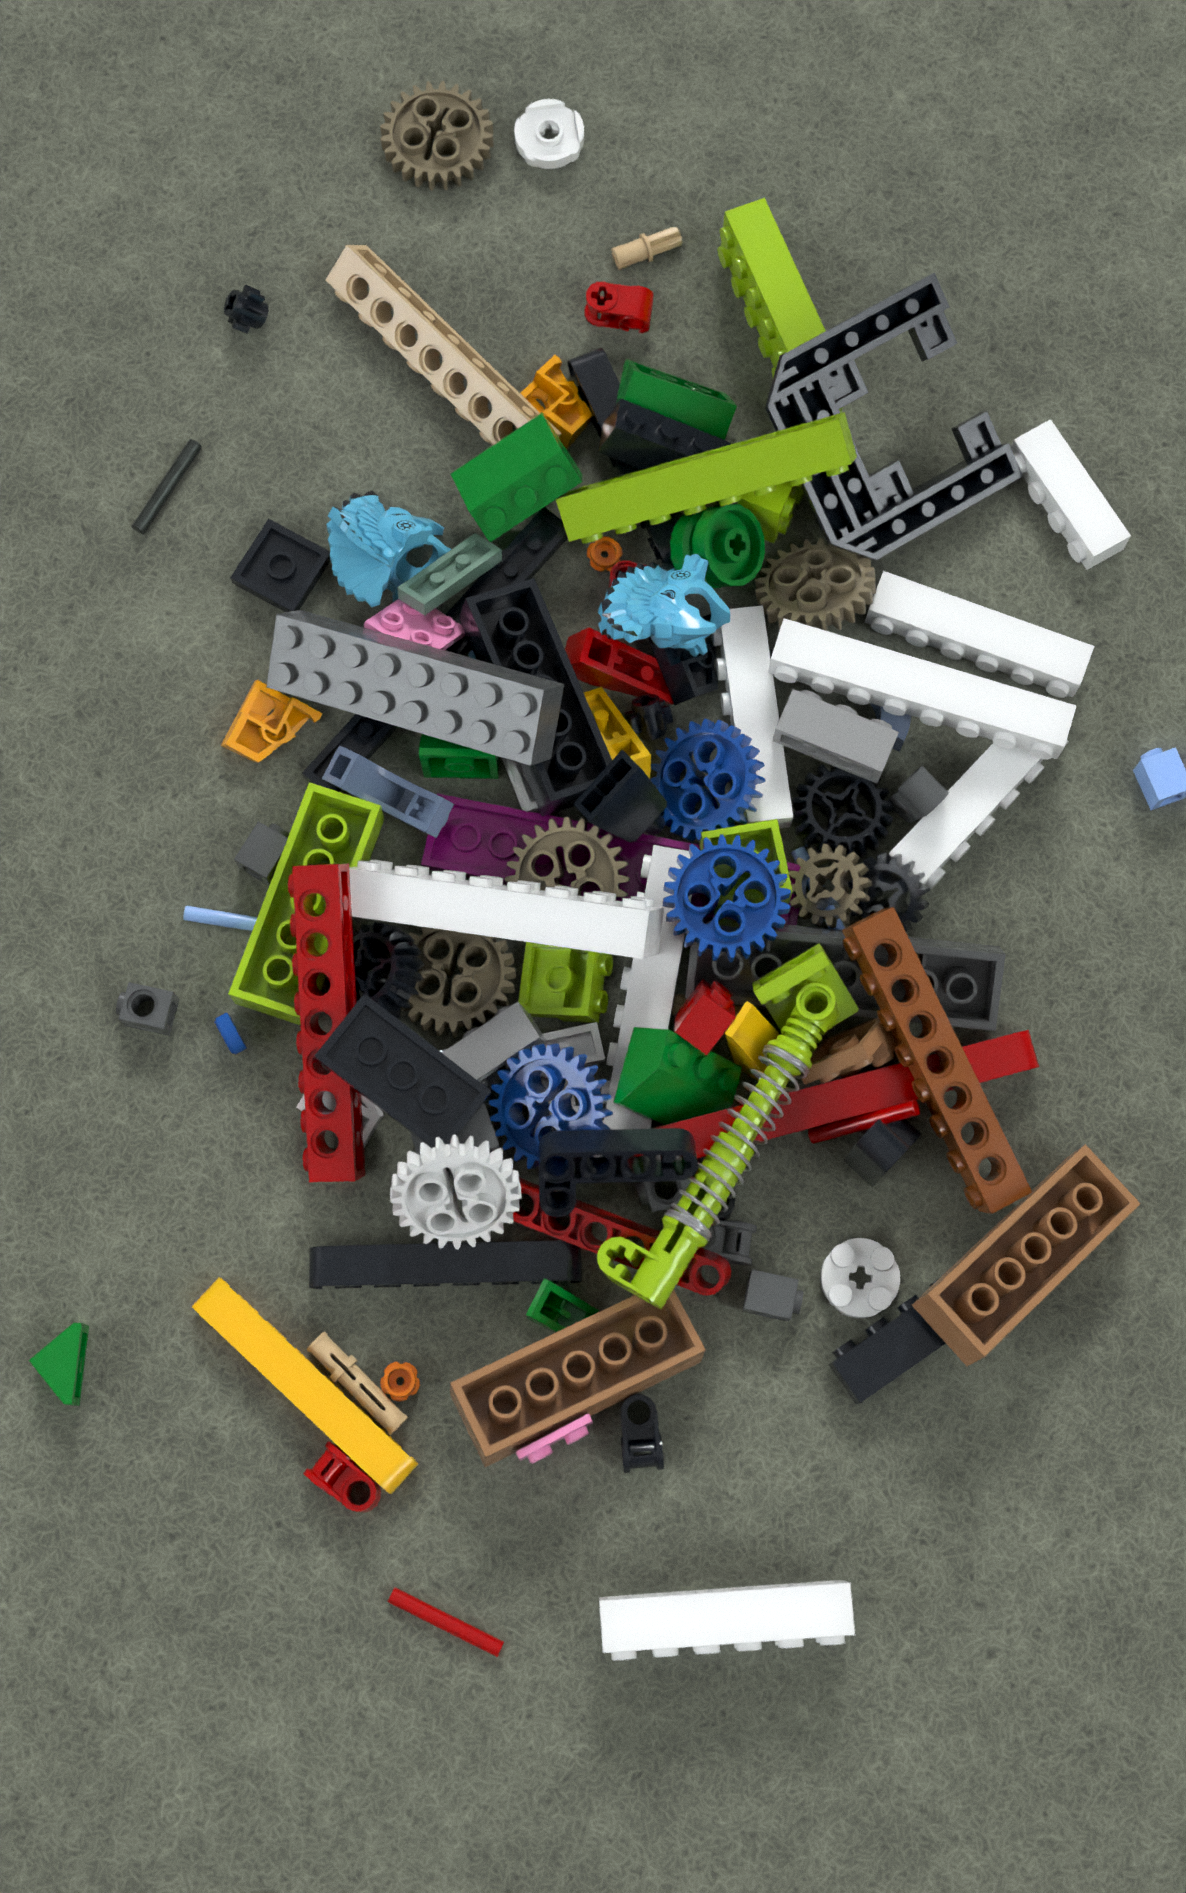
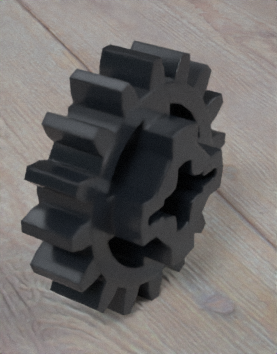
[848,852,930,931]

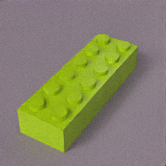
[718,198,843,413]
[228,782,385,1026]

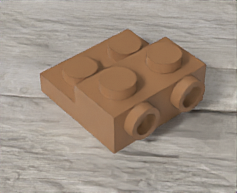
[801,1017,897,1085]

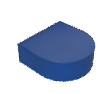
[214,1012,247,1055]

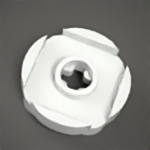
[514,99,584,169]
[820,1238,900,1318]

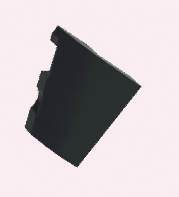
[648,614,718,706]

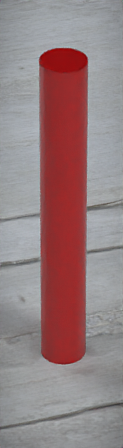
[808,1100,920,1144]
[388,1587,504,1657]

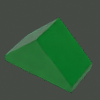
[526,1279,600,1333]
[29,1323,89,1406]

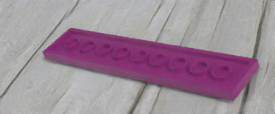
[421,793,801,925]

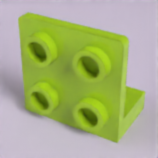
[752,943,859,1031]

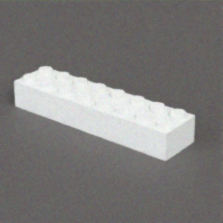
[349,860,664,959]

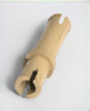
[307,1331,408,1435]

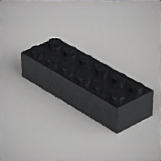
[459,578,612,817]

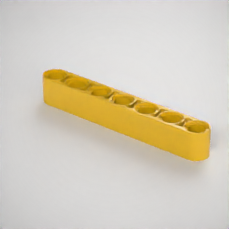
[192,1277,418,1494]

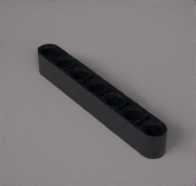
[567,347,682,568]
[309,1240,582,1289]

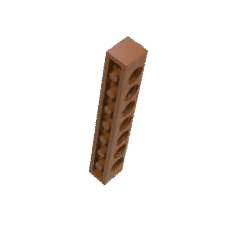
[842,907,1032,1214]

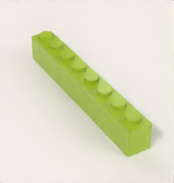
[556,412,857,544]

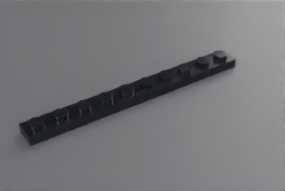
[302,507,568,792]

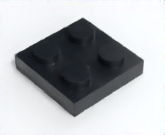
[230,519,331,612]

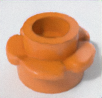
[587,536,623,572]
[380,1362,420,1402]

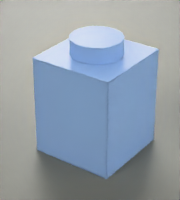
[1133,747,1186,810]

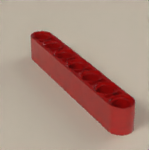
[513,1177,731,1296]

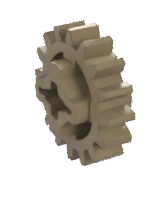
[789,844,872,928]

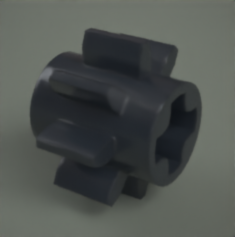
[224,285,269,334]
[624,694,673,740]

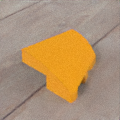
[520,355,592,450]
[221,680,323,763]

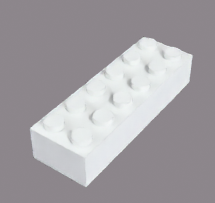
[599,1580,855,1660]

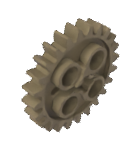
[380,81,494,190]
[755,538,876,631]
[505,817,630,901]
[401,926,516,1037]

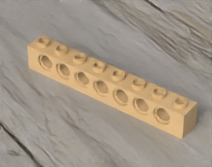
[326,245,562,445]

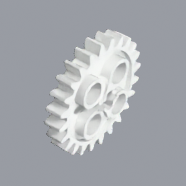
[390,1135,521,1249]

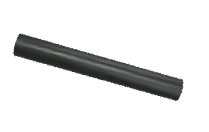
[131,439,202,535]

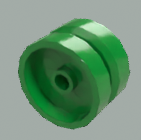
[670,504,765,589]

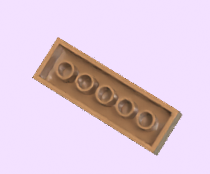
[912,1144,1140,1366]
[450,1290,706,1467]

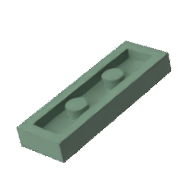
[397,533,502,616]

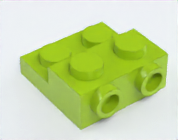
[518,942,613,1023]

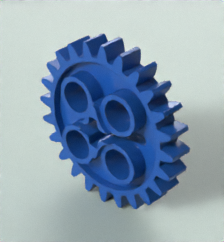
[650,719,766,841]
[662,834,791,962]
[489,1043,613,1169]

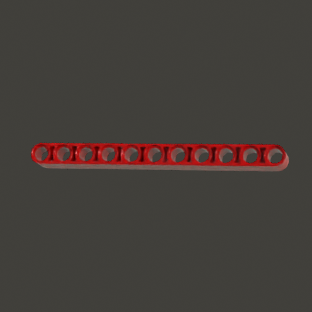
[633,1030,1040,1159]

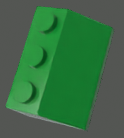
[616,359,737,440]
[451,412,583,542]
[613,1027,742,1126]

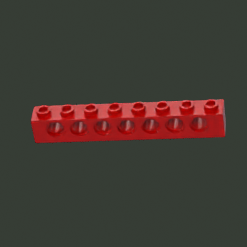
[288,863,365,1182]

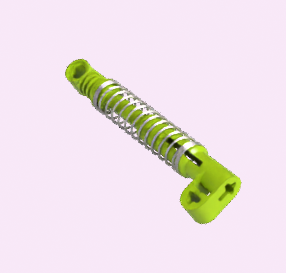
[597,983,839,1309]

